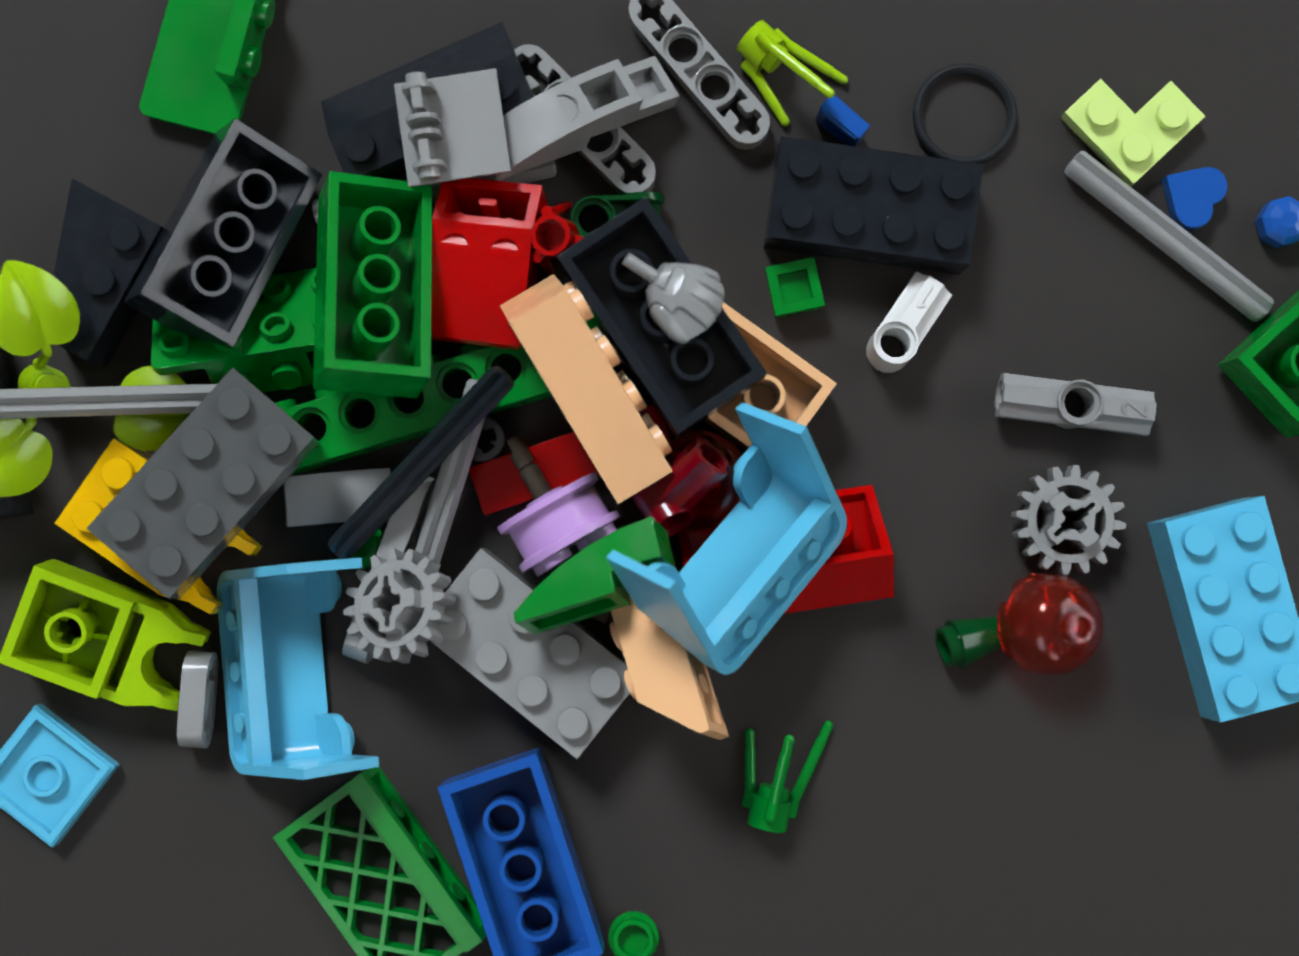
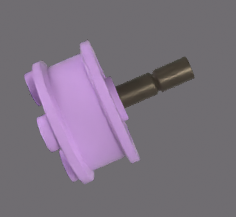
[497,434,621,577]

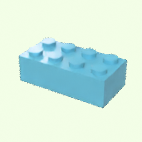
[1147,496,1299,723]

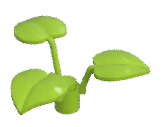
[0,260,191,497]

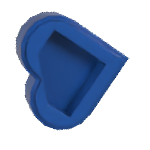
[1161,167,1227,231]

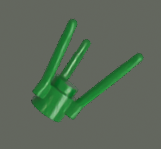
[741,720,833,833]

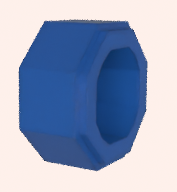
[1255,196,1299,249]

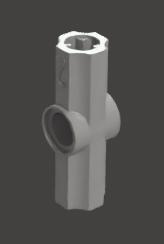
[994,373,1157,436]

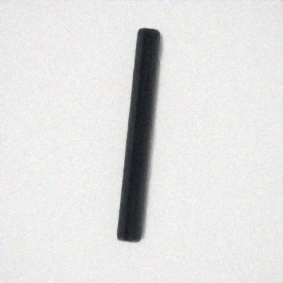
[328,366,515,559]

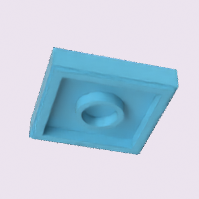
[0,703,120,848]

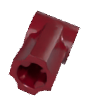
[631,438,730,538]

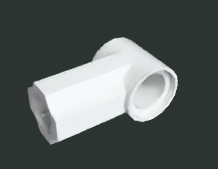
[866,272,952,373]

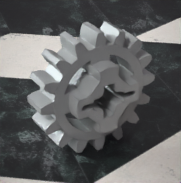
[1011,465,1126,575]
[343,548,456,664]

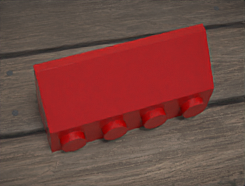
[678,485,894,614]

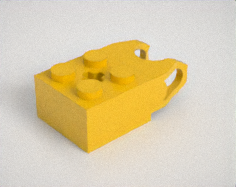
[54,438,262,614]

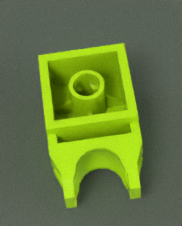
[0,558,211,711]

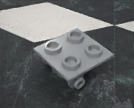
[394,68,511,187]

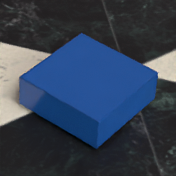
[816,95,870,147]

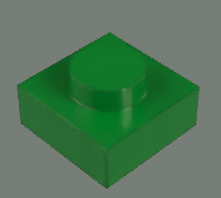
[764,257,825,319]

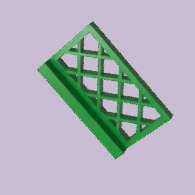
[272,766,486,956]

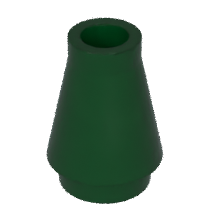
[935,614,1015,669]

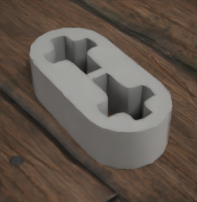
[177,650,219,749]

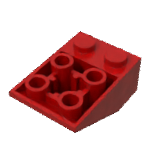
[431,178,547,350]

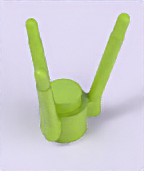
[736,20,848,127]

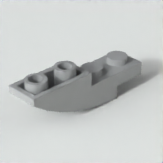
[495,56,679,180]

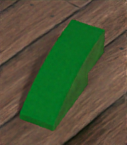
[513,516,676,635]

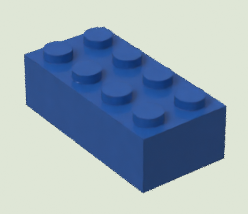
[437,747,605,956]

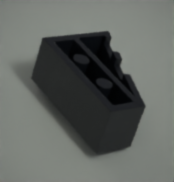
[53,178,164,368]

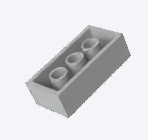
[430,548,629,759]

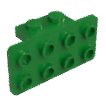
[139,0,275,135]
[151,268,316,392]

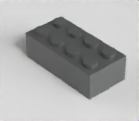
[86,368,319,599]

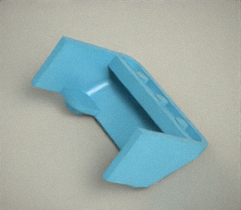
[606,402,847,675]
[217,557,379,780]

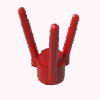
[531,201,584,277]

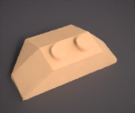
[610,554,729,740]

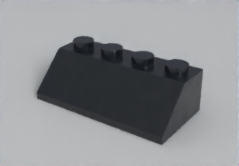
[321,22,534,179]
[124,118,323,348]

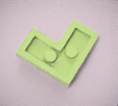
[1060,78,1205,187]

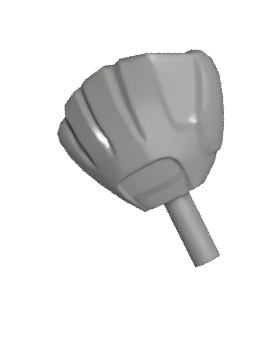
[622,253,725,344]

